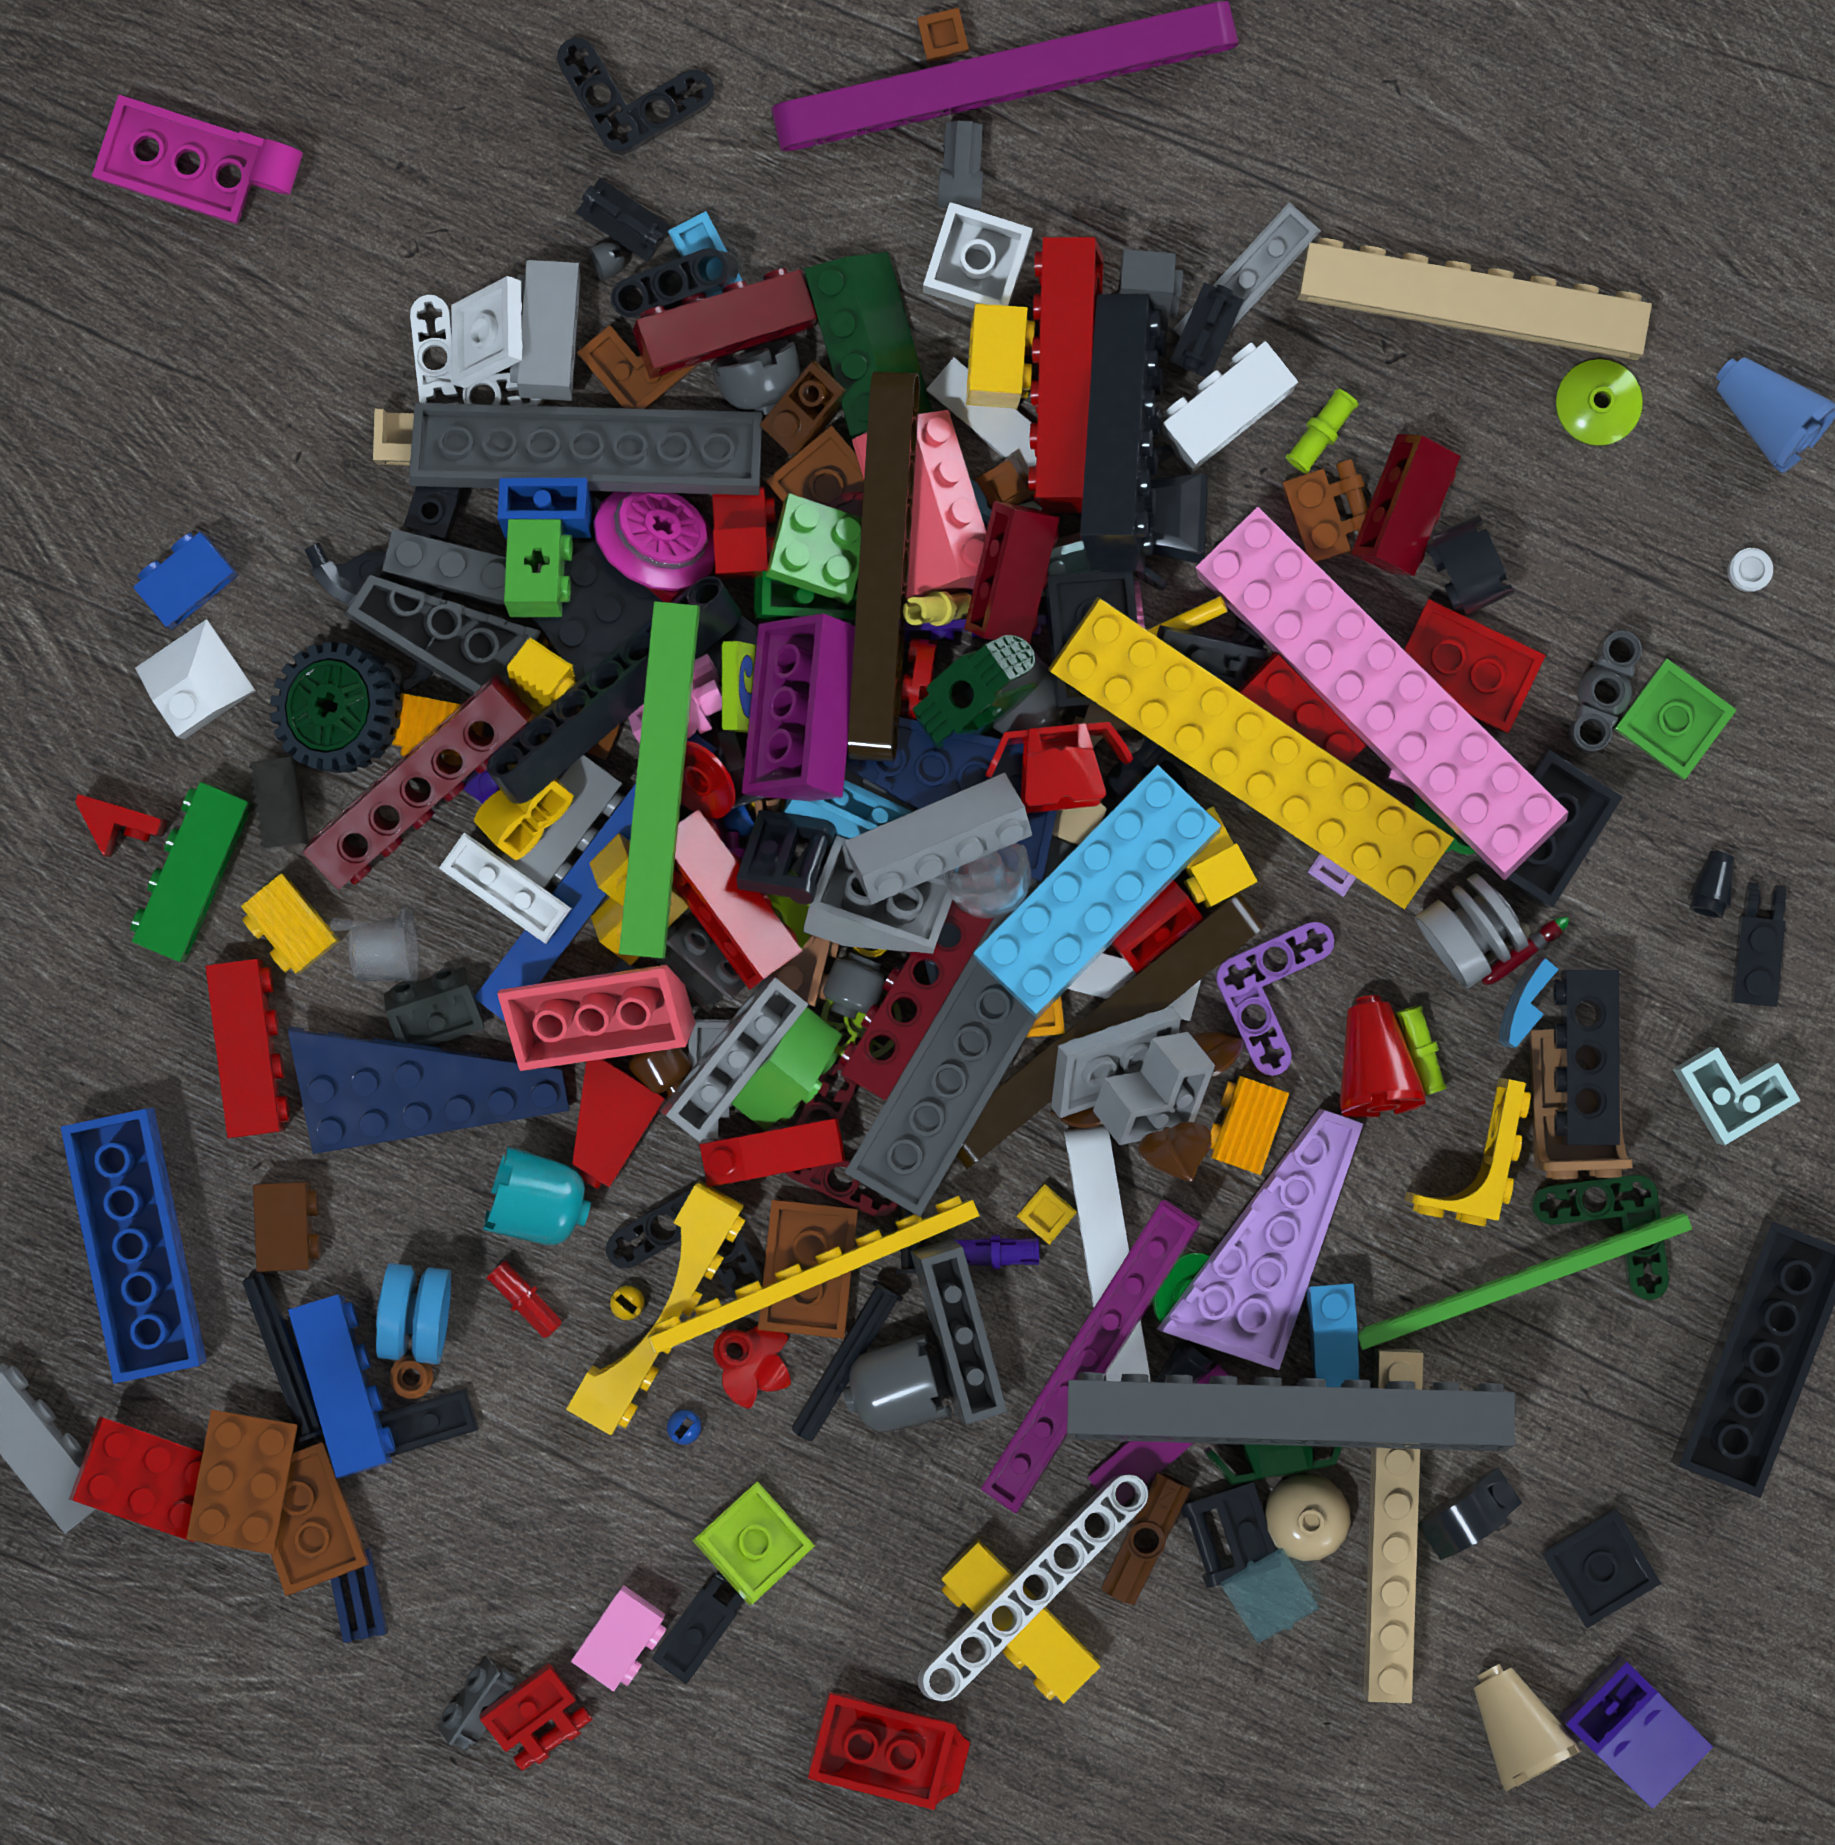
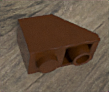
[760,361,846,455]

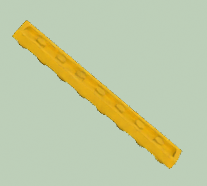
[648,1195,980,1354]

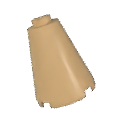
[1474,1664,1582,1792]

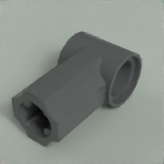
[938,121,983,210]

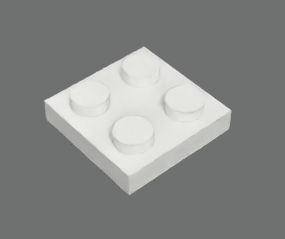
[451,276,523,388]

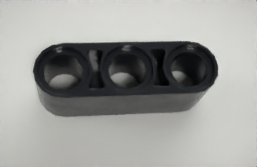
[611,248,738,319]

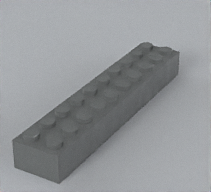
[1067,1372,1515,1452]

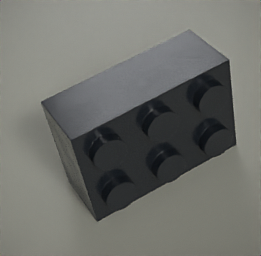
[1474,750,1623,909]

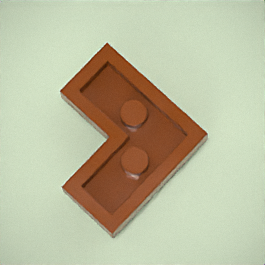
[577,325,699,409]

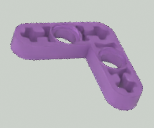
[1215,922,1335,1076]

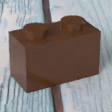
[253,1181,321,1272]

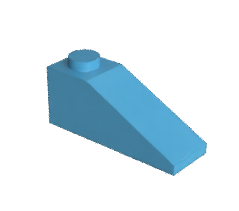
[1306,1283,1359,1387]

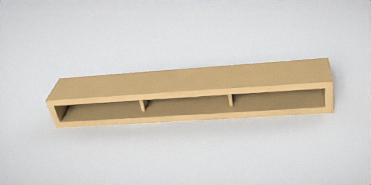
[1297,238,1652,360]
[1363,1348,1423,1703]

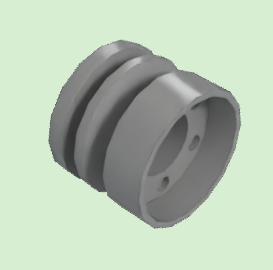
[1414,873,1529,990]

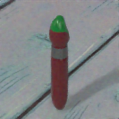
[1482,917,1569,985]

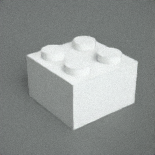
[923,202,1033,309]

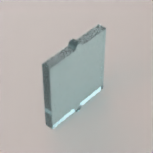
[1220,1548,1320,1643]

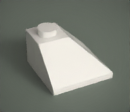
[135,619,256,740]

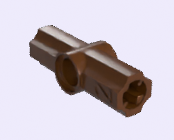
[1100,1471,1191,1606]

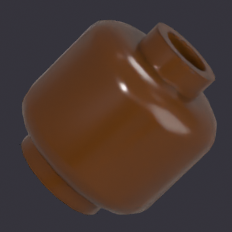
[628,1047,693,1098]

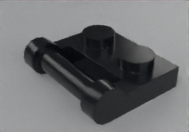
[736,810,836,905]
[1181,1481,1281,1588]

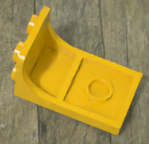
[1404,1078,1531,1227]

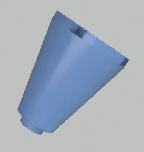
[1716,357,1835,474]

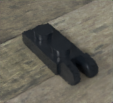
[1731,882,1786,1007]
[651,1570,744,1685]

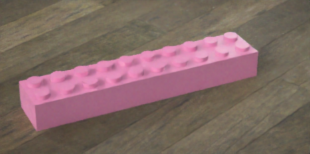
[1195,507,1568,881]

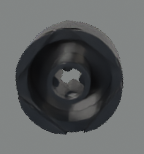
[1427,514,1515,615]

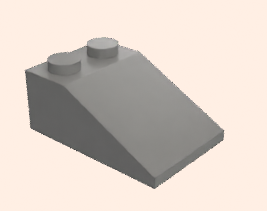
[803,835,960,954]

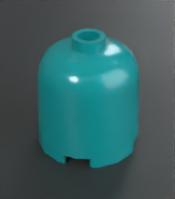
[483,1146,591,1246]

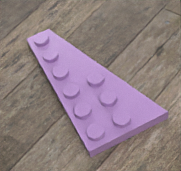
[1157,1108,1363,1370]

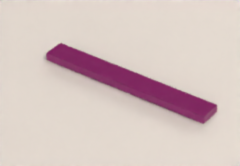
[980,1200,1201,1514]

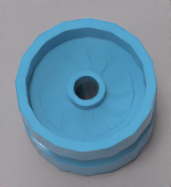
[376,1263,451,1365]

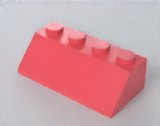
[852,410,986,601]
[497,965,696,1071]

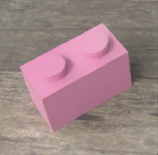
[571,1585,667,1691]

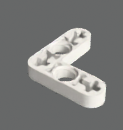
[410,295,545,406]

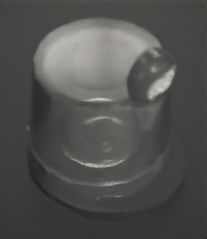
[329,907,419,981]

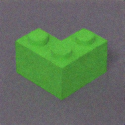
[731,1007,843,1131]

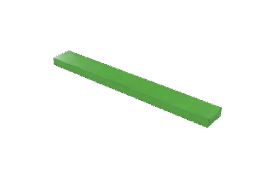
[619,601,700,959]
[1358,1211,1692,1350]

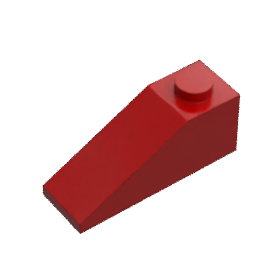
[699,1118,846,1187]

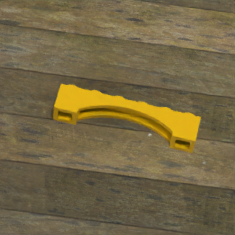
[566,1180,746,1435]

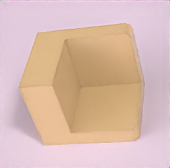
[373,409,414,466]

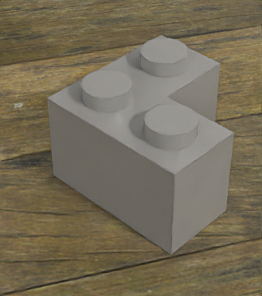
[1093,1032,1215,1145]

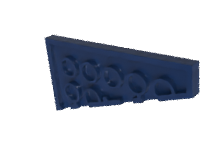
[288,1026,570,1154]

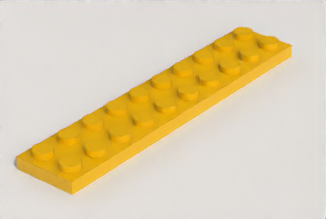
[1048,597,1454,910]

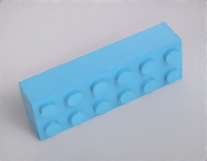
[973,765,1221,1019]

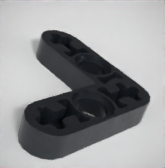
[557,38,715,155]
[606,1188,763,1299]

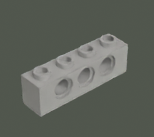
[660,975,809,1142]

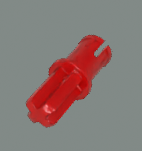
[486,1260,562,1338]

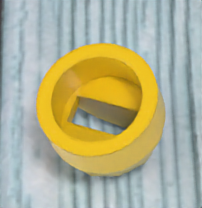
[610,1285,645,1321]

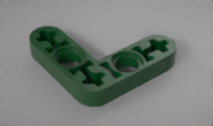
[1530,1174,1669,1300]

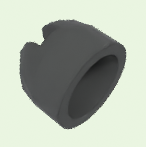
[589,243,625,281]

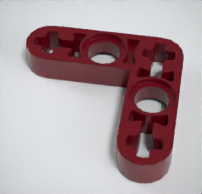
[786,1063,898,1217]

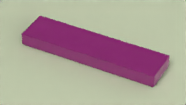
[1087,1363,1228,1505]

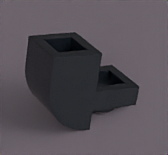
[1418,1467,1522,1560]

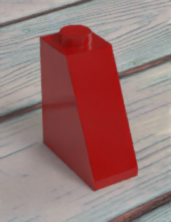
[572,1059,667,1189]

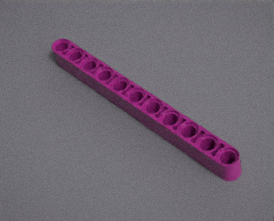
[770,1,1239,152]

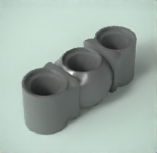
[1568,630,1642,753]

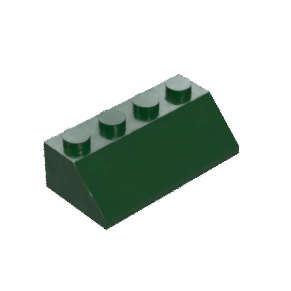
[804,252,933,442]

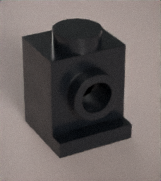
[404,486,464,542]

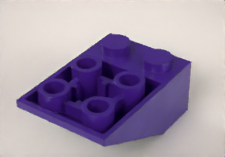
[1559,1655,1713,1809]

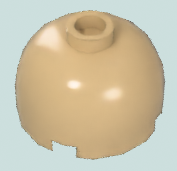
[1264,1474,1351,1561]

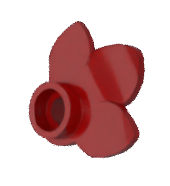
[712,1326,791,1409]

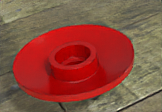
[681,741,736,819]

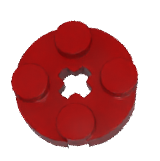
[900,637,938,721]

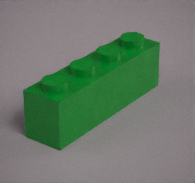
[130,782,254,963]

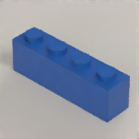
[288,1294,396,1478]

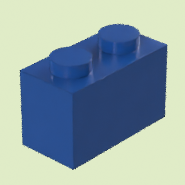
[497,478,593,538]
[133,532,239,630]

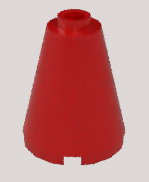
[1339,995,1426,1118]

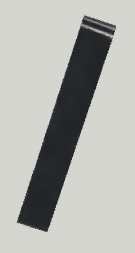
[487,576,741,804]

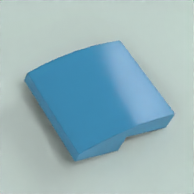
[1498,958,1559,1048]

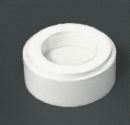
[1727,548,1773,592]

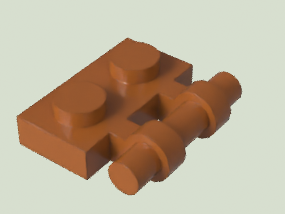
[1282,459,1368,563]

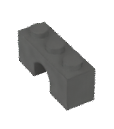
[379,529,507,611]

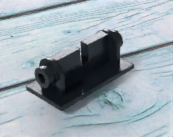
[576,178,671,262]
[1170,282,1244,378]

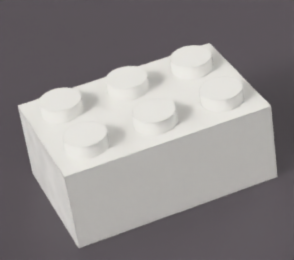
[1160,341,1298,473]

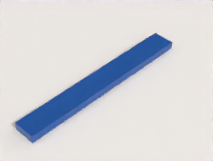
[474,732,718,1022]

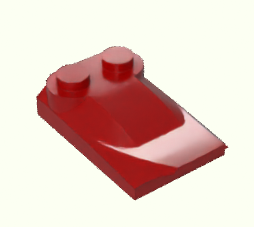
[807,1691,970,1810]

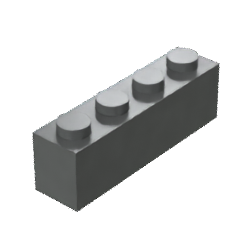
[911,1238,1007,1425]

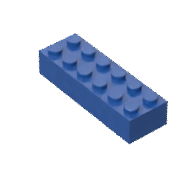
[60,1108,207,1384]

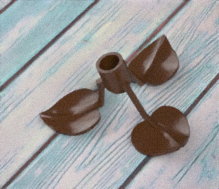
[1050,1032,1244,1182]

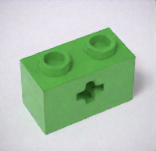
[504,519,573,617]

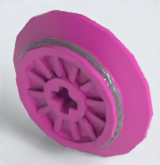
[594,491,715,591]

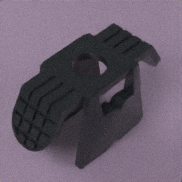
[1133,444,1208,591]

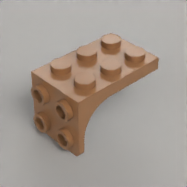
[1529,1029,1633,1179]

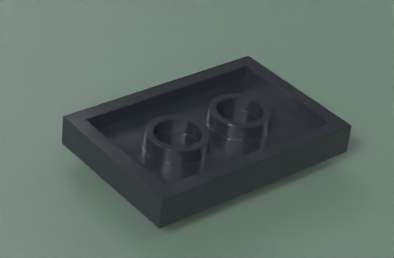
[1045,571,1138,708]

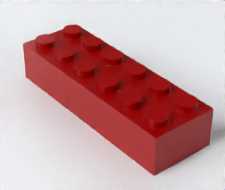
[1028,237,1104,513]

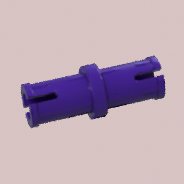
[953,1235,1039,1270]

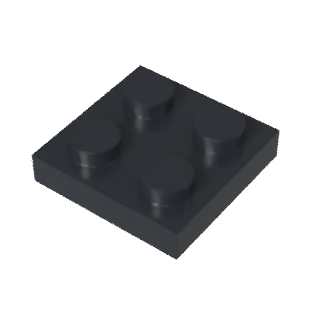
[1540,1508,1661,1628]

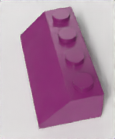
[742,613,855,801]

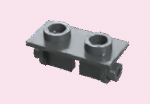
[438,1656,516,1751]

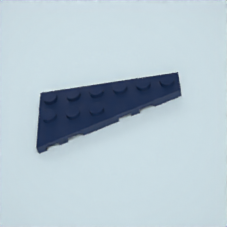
[845,717,1057,883]

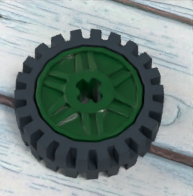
[270,642,402,773]

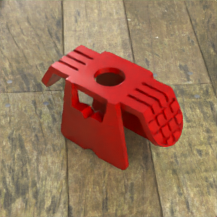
[985,722,1133,814]

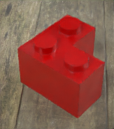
[712,487,776,581]

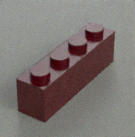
[633,268,817,379]

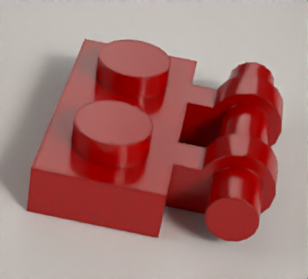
[479,1663,593,1771]

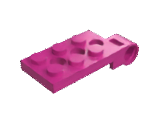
[92,94,303,225]

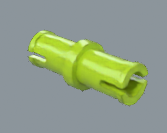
[1285,388,1359,474]
[1395,1005,1447,1095]

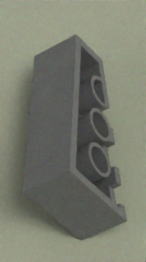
[342,575,542,695]

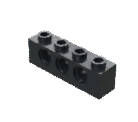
[1553,970,1620,1145]

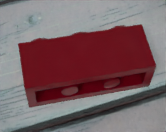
[1351,434,1461,576]
[964,501,1060,645]

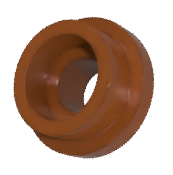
[390,1355,434,1399]

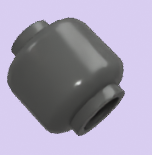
[823,952,886,1020]

